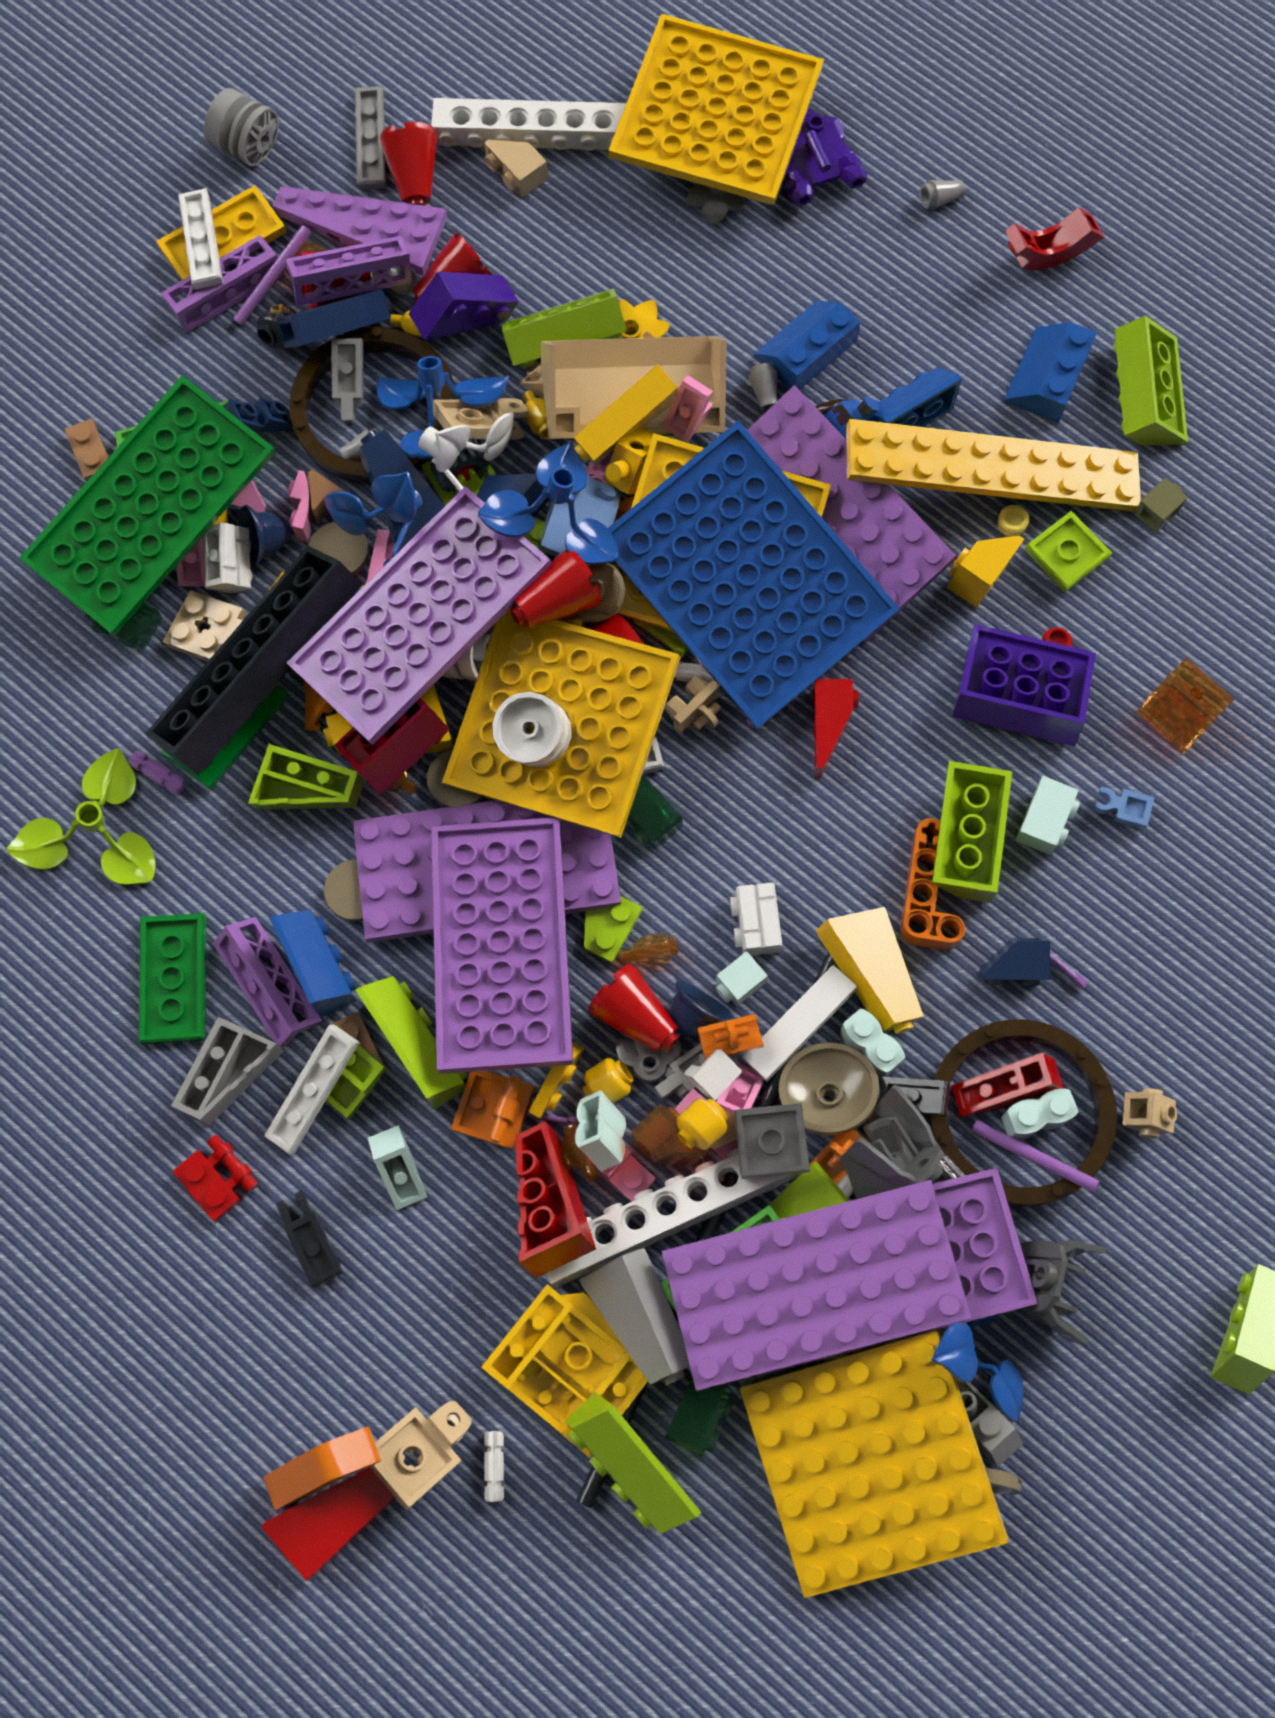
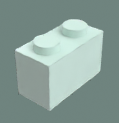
[1015,776,1080,855]

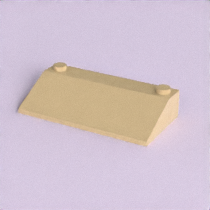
[541,336,727,439]

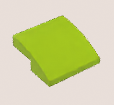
[326,1025,386,1118]
[770,1162,850,1219]

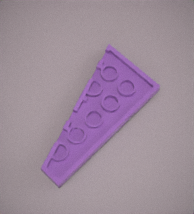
[272,186,447,277]

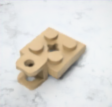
[433,398,529,441]
[162,590,246,661]
[370,1401,471,1510]

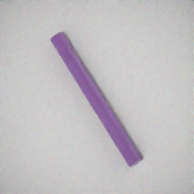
[233,225,312,326]
[972,1120,1100,1193]

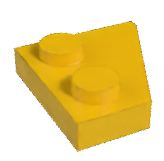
[528,1042,585,1118]

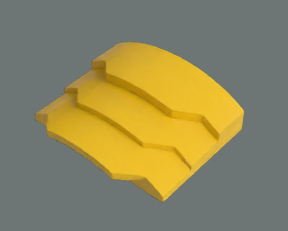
[481,1284,648,1457]

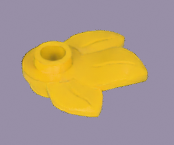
[619,299,670,339]

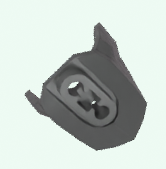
[840,1085,944,1198]
[1014,1240,1107,1346]

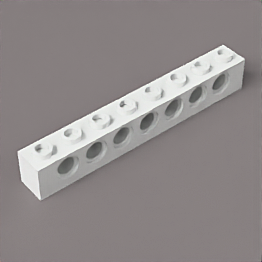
[431,98,627,150]
[546,1148,801,1288]

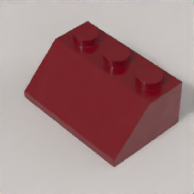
[334,698,450,795]

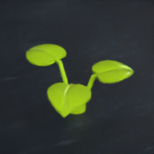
[7,748,156,885]

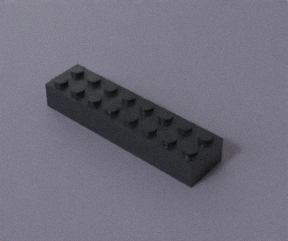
[145,546,362,776]

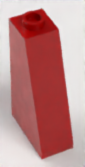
[261,1467,396,1581]

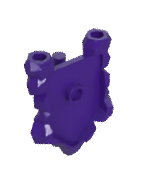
[783,109,867,207]

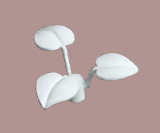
[418,412,514,492]

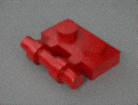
[172,1134,258,1223]

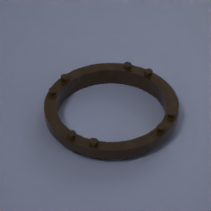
[289,326,457,482]
[928,1019,1117,1206]

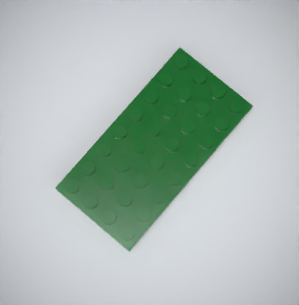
[19,375,276,636]

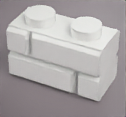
[204,522,252,593]
[730,883,782,956]

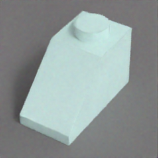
[368,1125,427,1210]

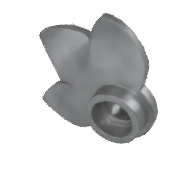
[687,184,744,224]
[616,1038,681,1083]

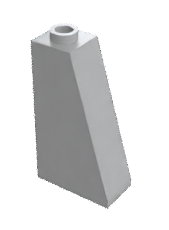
[579,1248,690,1385]

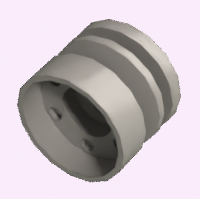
[204,88,279,166]

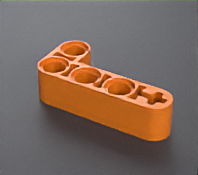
[900,818,965,950]
[263,1426,382,1511]

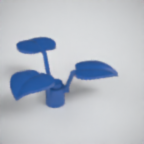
[377,356,509,459]
[478,443,619,565]
[324,472,423,567]
[932,1315,1024,1421]

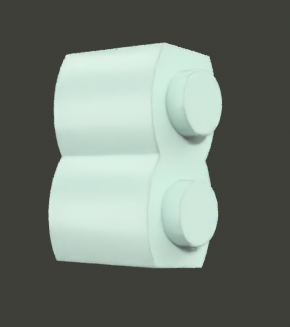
[840,1008,905,1079]
[1001,1089,1079,1140]
[575,1090,626,1171]

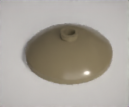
[779,1042,879,1135]

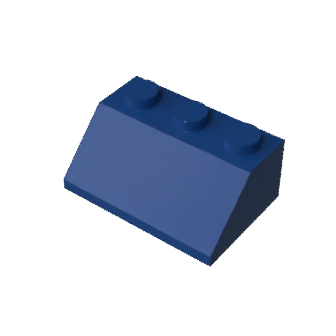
[754,300,861,390]
[1004,322,1097,423]
[872,367,962,427]
[269,909,357,1018]

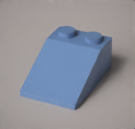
[539,476,622,557]

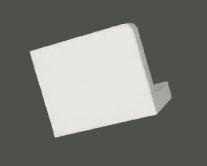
[683,1049,743,1100]

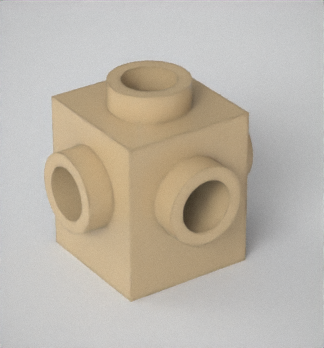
[1123,1088,1177,1139]

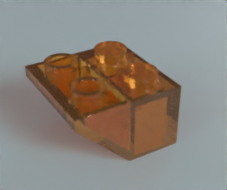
[1136,657,1234,754]
[631,1103,708,1166]

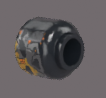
[257,304,297,349]

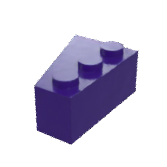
[408,272,519,341]

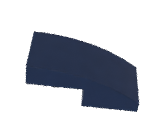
[224,398,293,433]

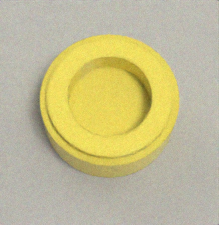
[997,505,1029,537]

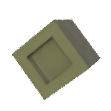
[1134,478,1188,534]

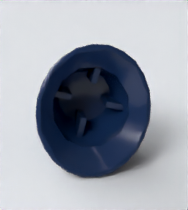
[238,505,292,566]
[670,980,733,1041]

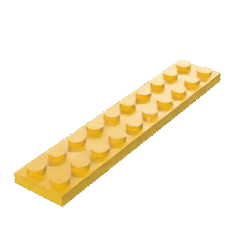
[846,419,1141,512]

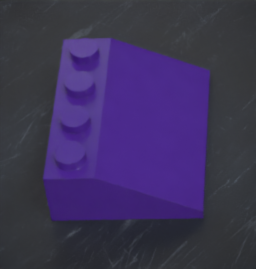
[952,624,1096,746]

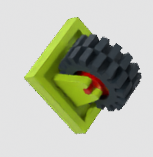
[421,438,496,506]

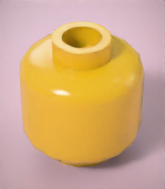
[583,1058,633,1104]
[677,1099,728,1150]

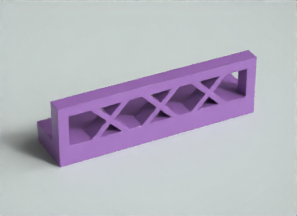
[161,235,285,333]
[286,236,412,306]
[213,917,322,1048]

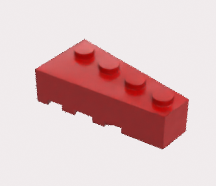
[516,1121,596,1279]

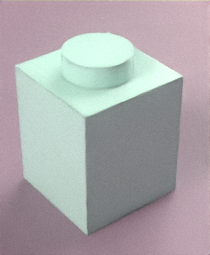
[715,951,768,1007]

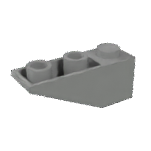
[955,1378,1023,1467]

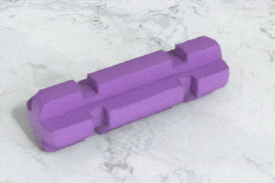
[129,751,186,795]

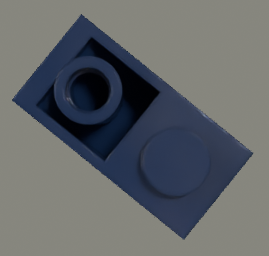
[979,938,1050,986]

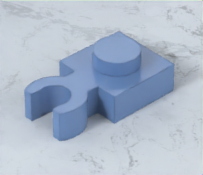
[1093,787,1155,830]

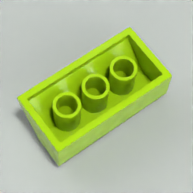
[502,289,627,368]
[1114,316,1188,445]
[932,761,1013,903]
[355,976,468,1110]
[564,1392,702,1534]

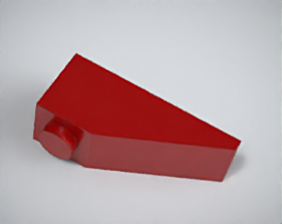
[813,679,859,778]
[951,1053,1064,1117]

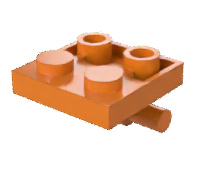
[451,1071,536,1151]

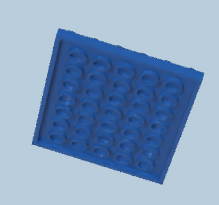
[608,420,900,730]

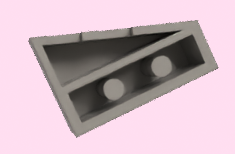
[171,1017,284,1126]

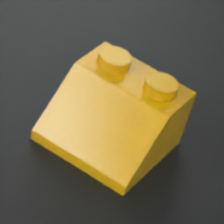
[946,535,1024,608]

